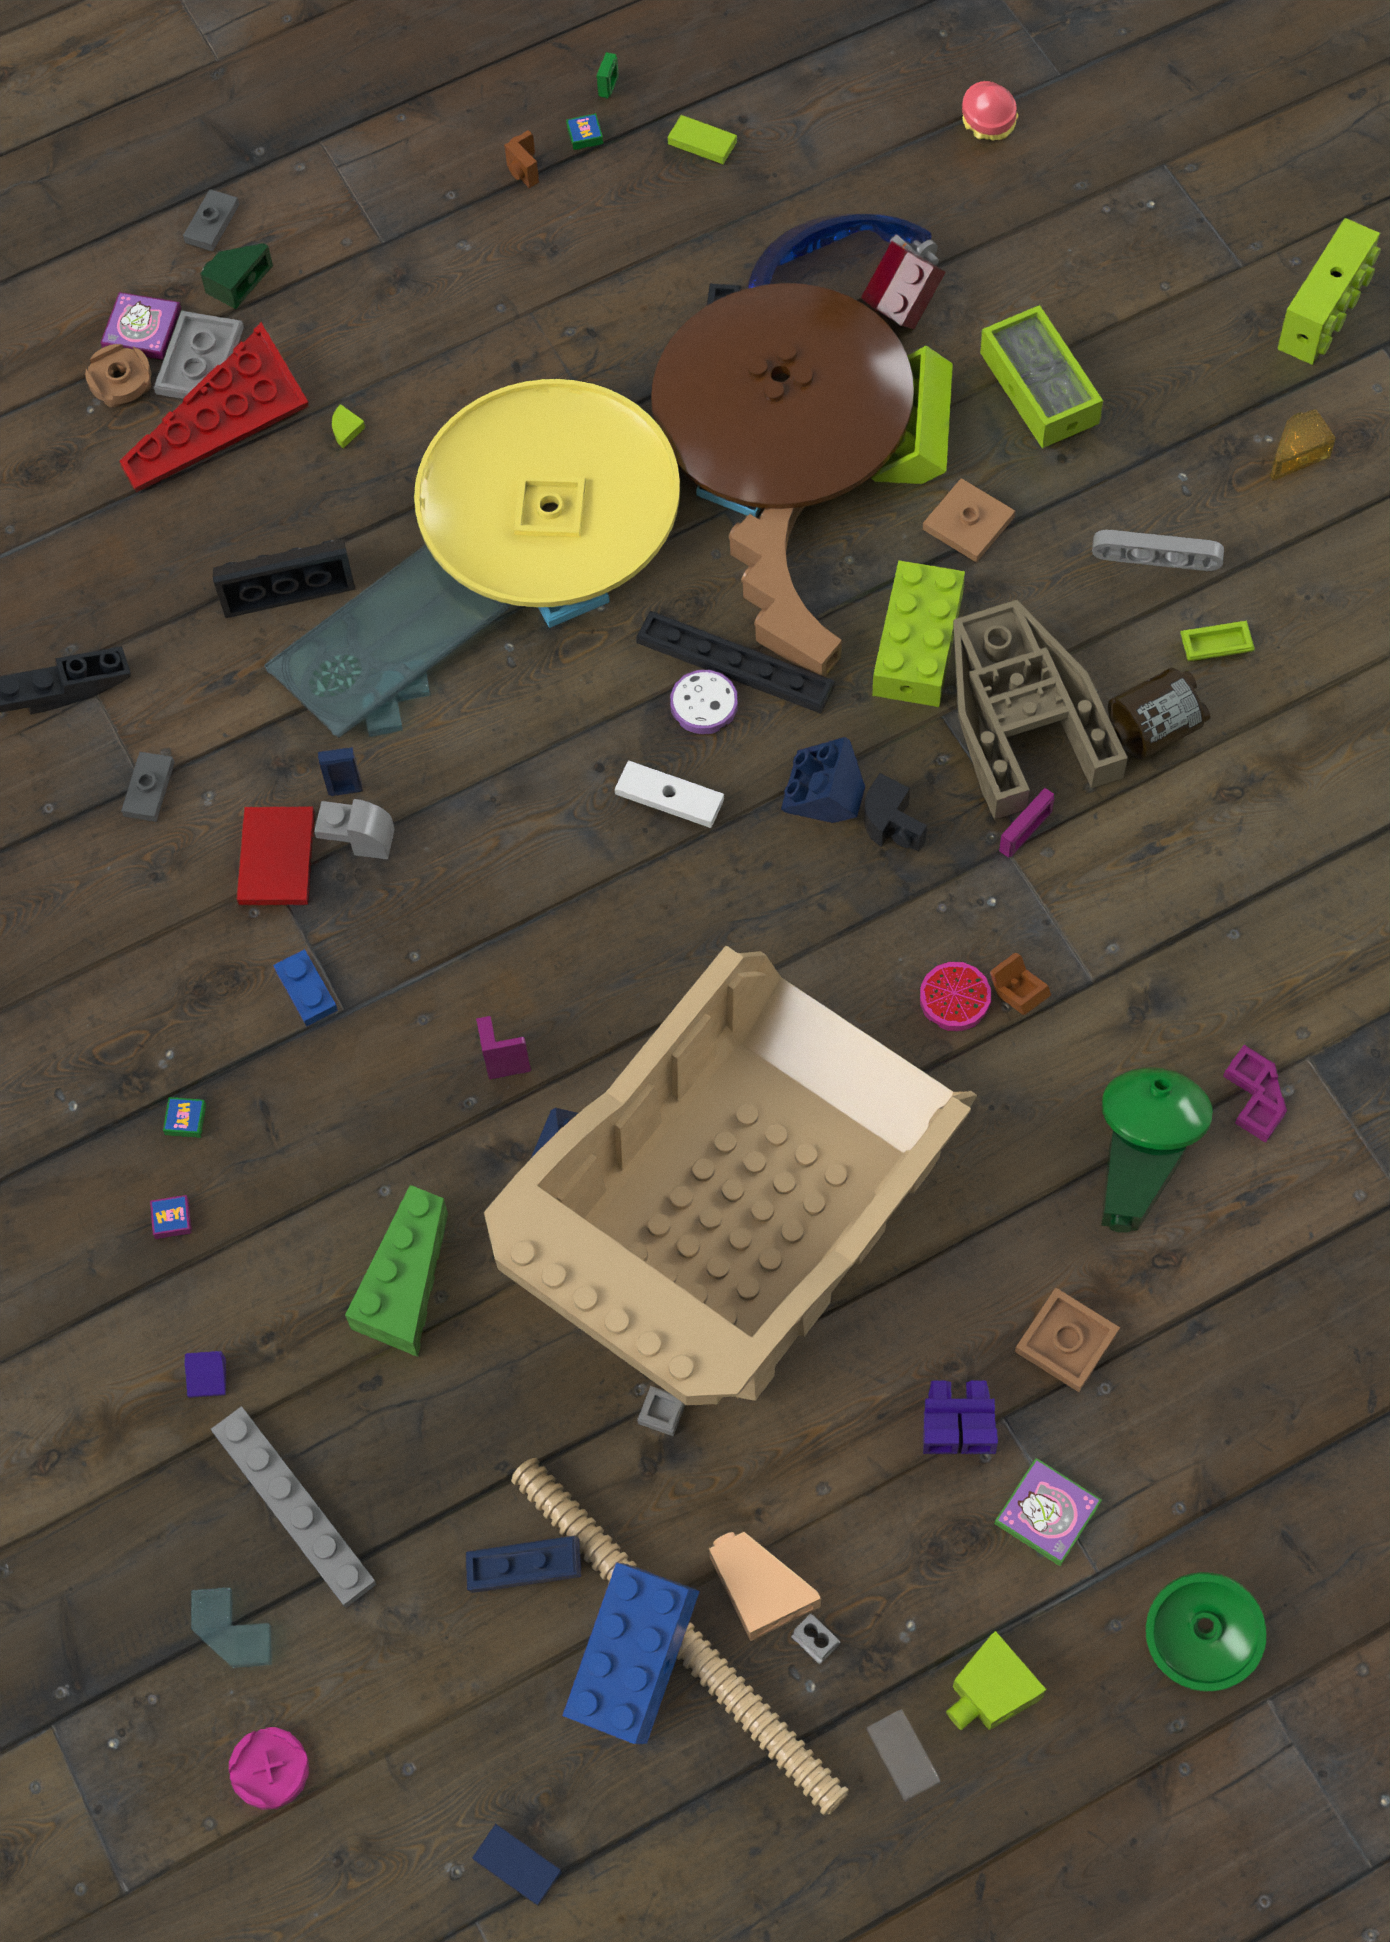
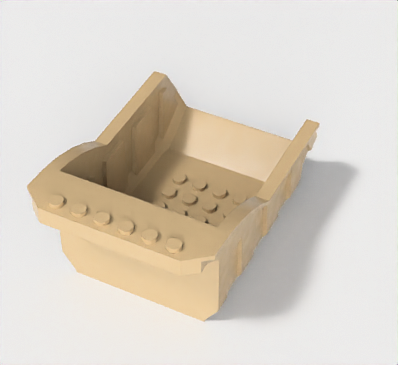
[484,946,977,1405]

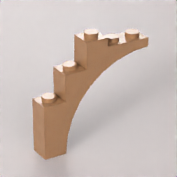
[729,506,842,677]

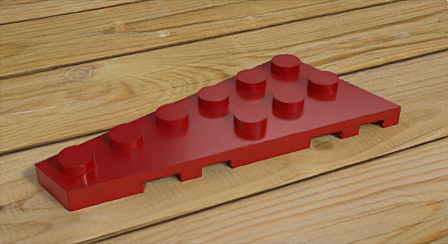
[119,322,309,493]

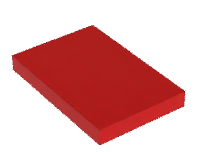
[237,807,315,905]

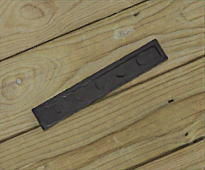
[636,611,835,714]

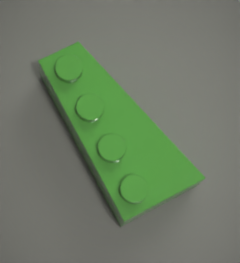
[345,1185,448,1357]

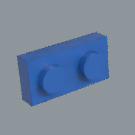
[273,949,338,1027]

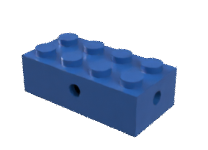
[562,1562,700,1744]

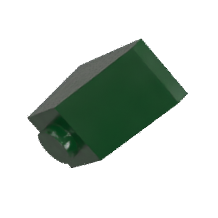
[200,243,273,309]

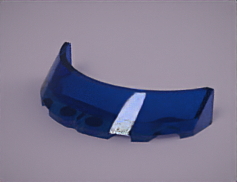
[748,213,932,288]

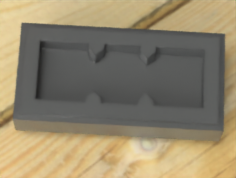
[183,189,239,252]
[121,752,175,822]

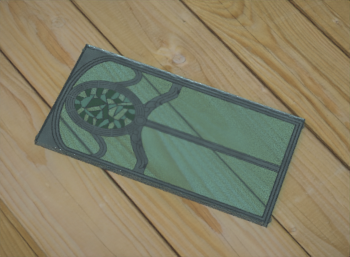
[264,544,510,738]

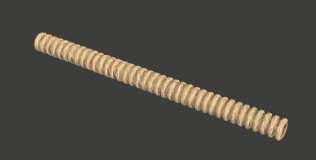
[511,1458,849,1816]

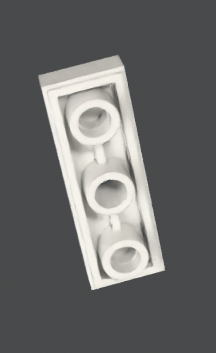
[615,761,724,828]

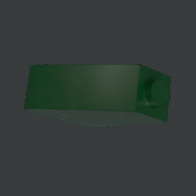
[1101,1131,1187,1233]

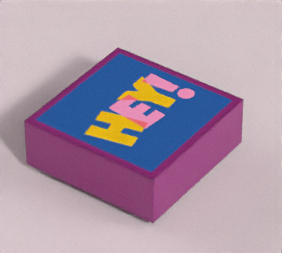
[150,1195,192,1239]

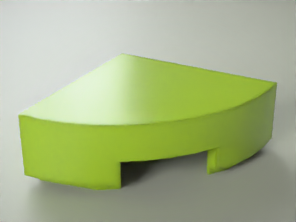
[332,404,365,449]

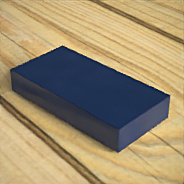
[318,747,363,796]
[472,1824,562,1907]

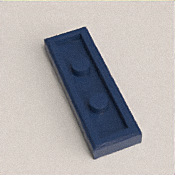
[466,1536,581,1593]

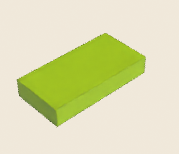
[668,115,737,165]

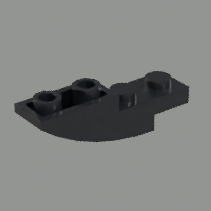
[0,646,131,715]

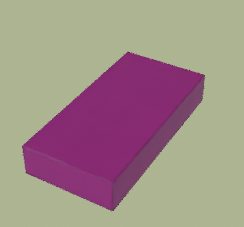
[999,788,1055,858]

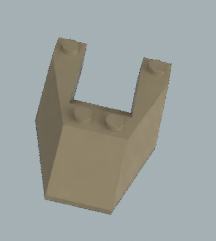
[953,600,1128,820]

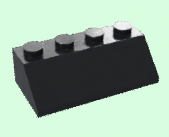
[213,539,356,619]

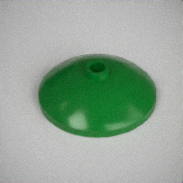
[1102,1067,1213,1150]
[1146,1572,1267,1691]

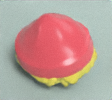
[962,81,1018,141]

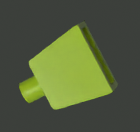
[946,1631,1046,1730]

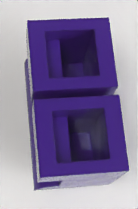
[923,1381,998,1454]

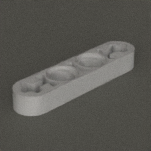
[1092,530,1224,571]

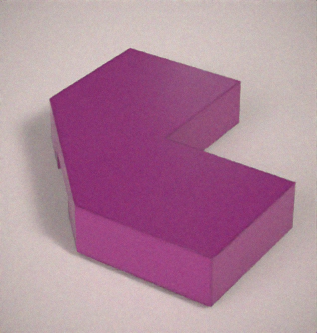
[1223,1045,1287,1143]

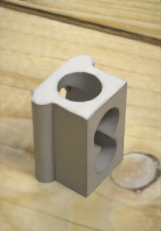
[791,1613,841,1665]

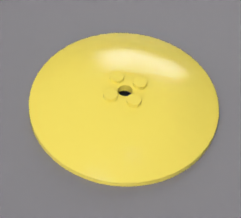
[414,379,680,607]

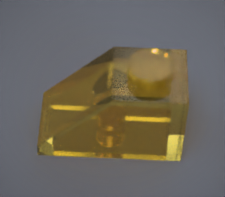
[1270,408,1336,481]

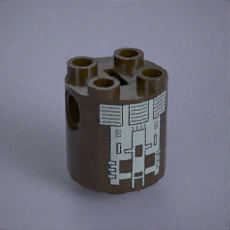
[1108,667,1210,760]

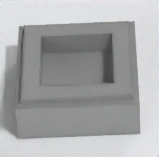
[637,1386,685,1436]

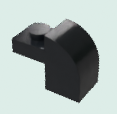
[864,773,927,852]

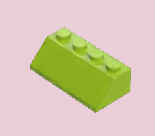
[871,346,953,484]

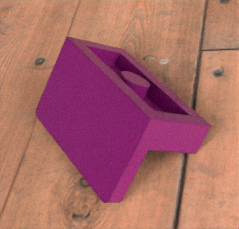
[476,1016,531,1080]

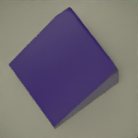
[185,1351,226,1398]

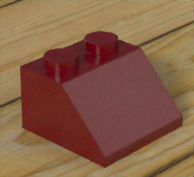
[861,241,946,329]

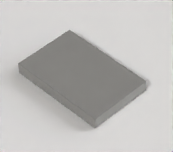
[154,311,244,399]

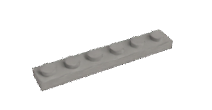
[211,1406,377,1608]

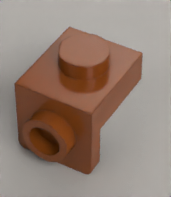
[504,130,539,188]
[990,953,1051,1015]

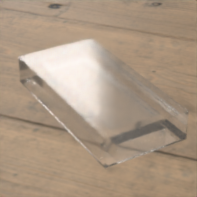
[867,1709,941,1802]

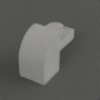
[314,799,395,859]

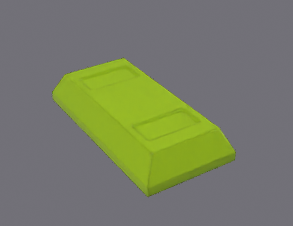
[1180,620,1255,662]

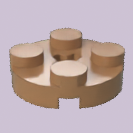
[85,344,152,407]

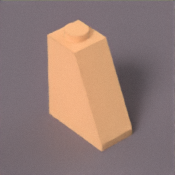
[709,1532,821,1641]

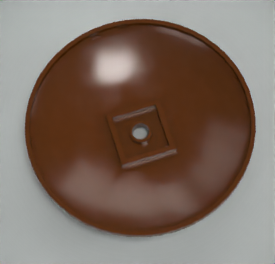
[651,283,914,509]

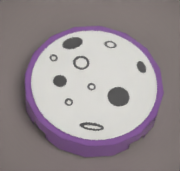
[670,670,738,734]

